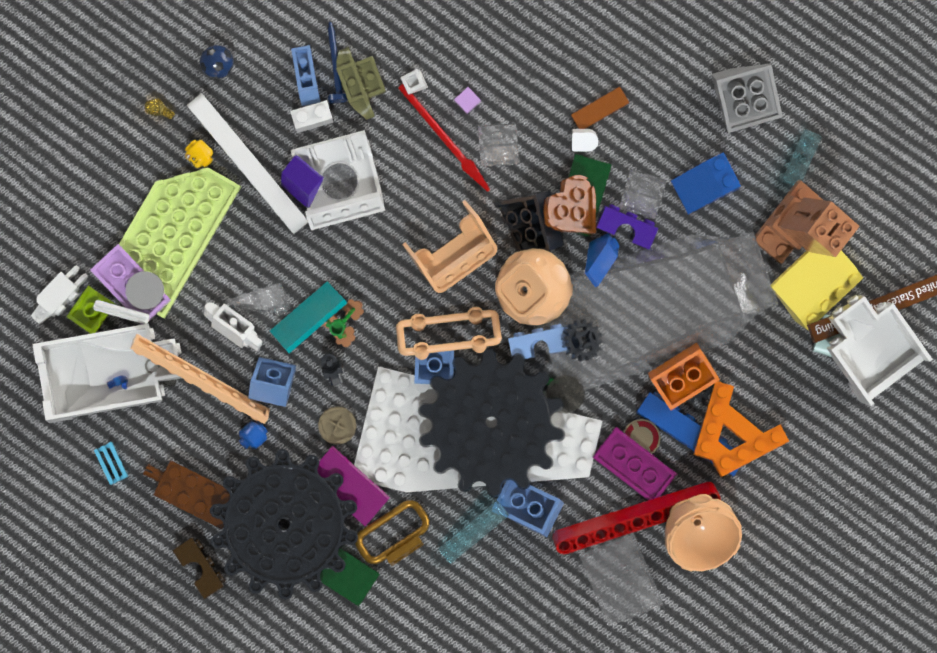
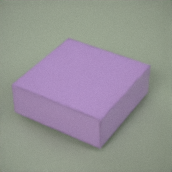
[454,87,481,114]

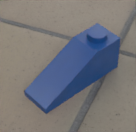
[585,233,619,287]

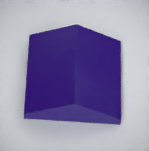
[281,155,324,208]

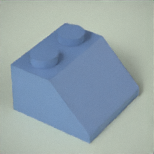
[248,357,296,407]

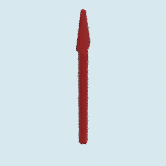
[398,84,490,191]

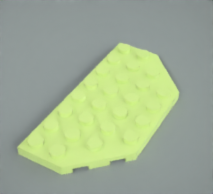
[119,167,241,319]

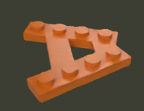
[693,381,789,477]

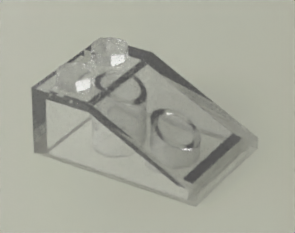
[226,283,291,316]

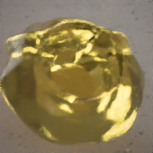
[145,99,175,119]

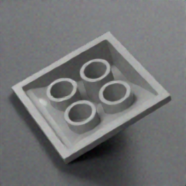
[711,63,783,133]

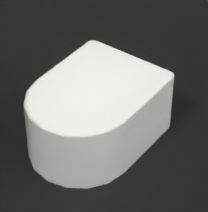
[572,129,598,151]

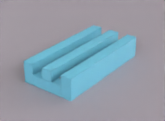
[94,442,129,485]

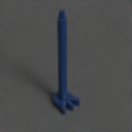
[328,22,348,104]

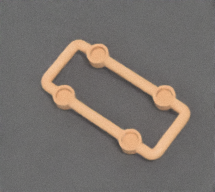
[396,307,502,360]

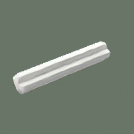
[93,300,150,324]

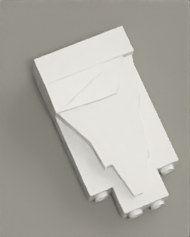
[33,324,182,423]

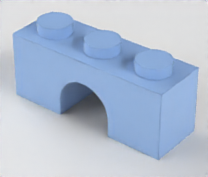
[508,324,568,359]

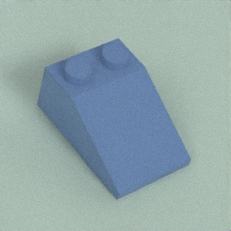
[492,480,564,537]

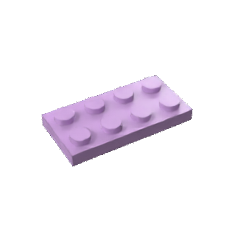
[90,244,171,325]

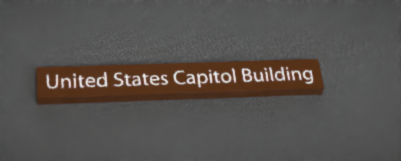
[807,274,937,343]

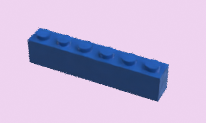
[636,392,739,477]

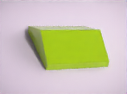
[66,286,115,334]

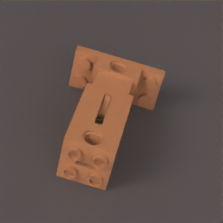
[752,180,860,264]

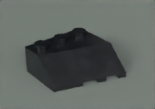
[493,190,564,251]

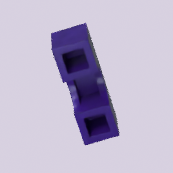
[596,204,659,250]

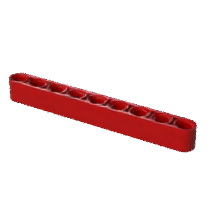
[552,482,721,554]

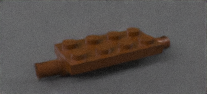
[143,460,230,530]

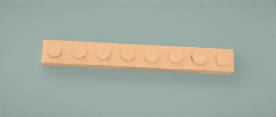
[130,334,270,424]

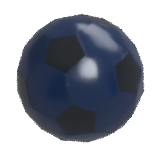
[200,45,234,79]

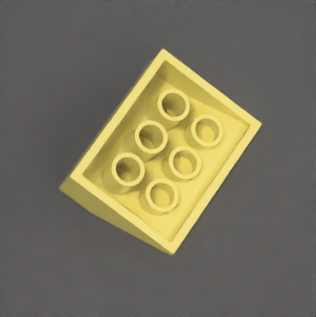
[770,250,863,330]

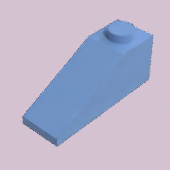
[291,45,320,106]

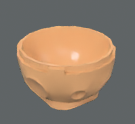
[495,248,573,325]
[665,494,742,572]

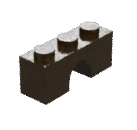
[172,538,226,599]

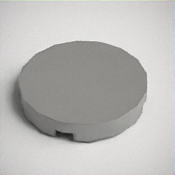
[125,271,164,310]

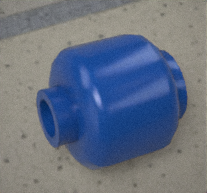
[239,421,268,450]

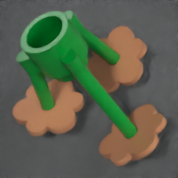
[322,299,364,347]

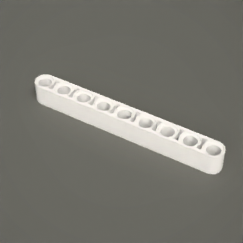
[187,93,308,234]

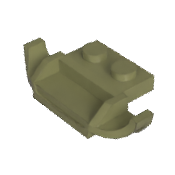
[336,47,386,120]

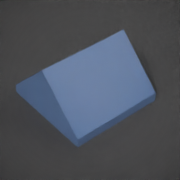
[414,345,454,384]

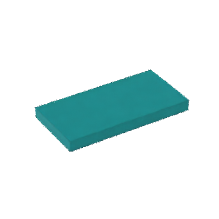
[270,281,347,353]

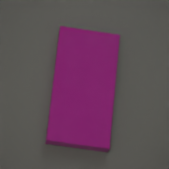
[593,427,677,500]
[317,446,390,526]

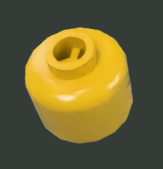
[185,140,213,168]

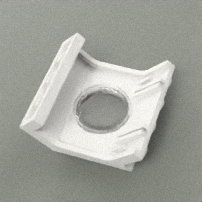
[291,130,385,230]

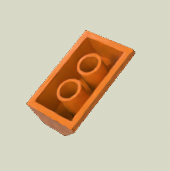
[648,343,720,410]

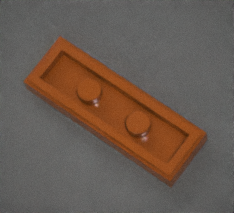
[571,87,630,129]

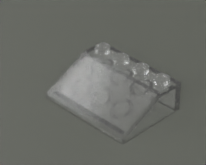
[579,533,663,627]

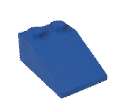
[671,152,741,215]

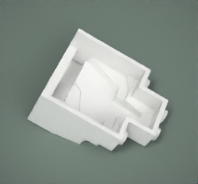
[826,295,933,406]

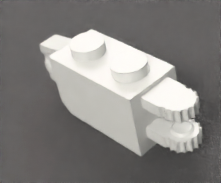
[31,265,88,324]
[204,302,262,351]

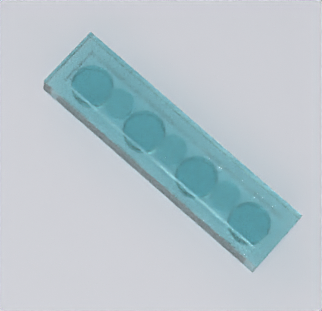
[438,501,509,564]

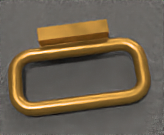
[355,500,430,566]

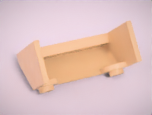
[402,200,497,293]

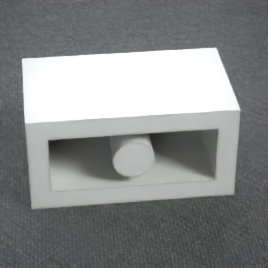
[290,100,333,133]

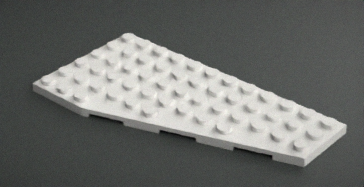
[354,367,602,492]

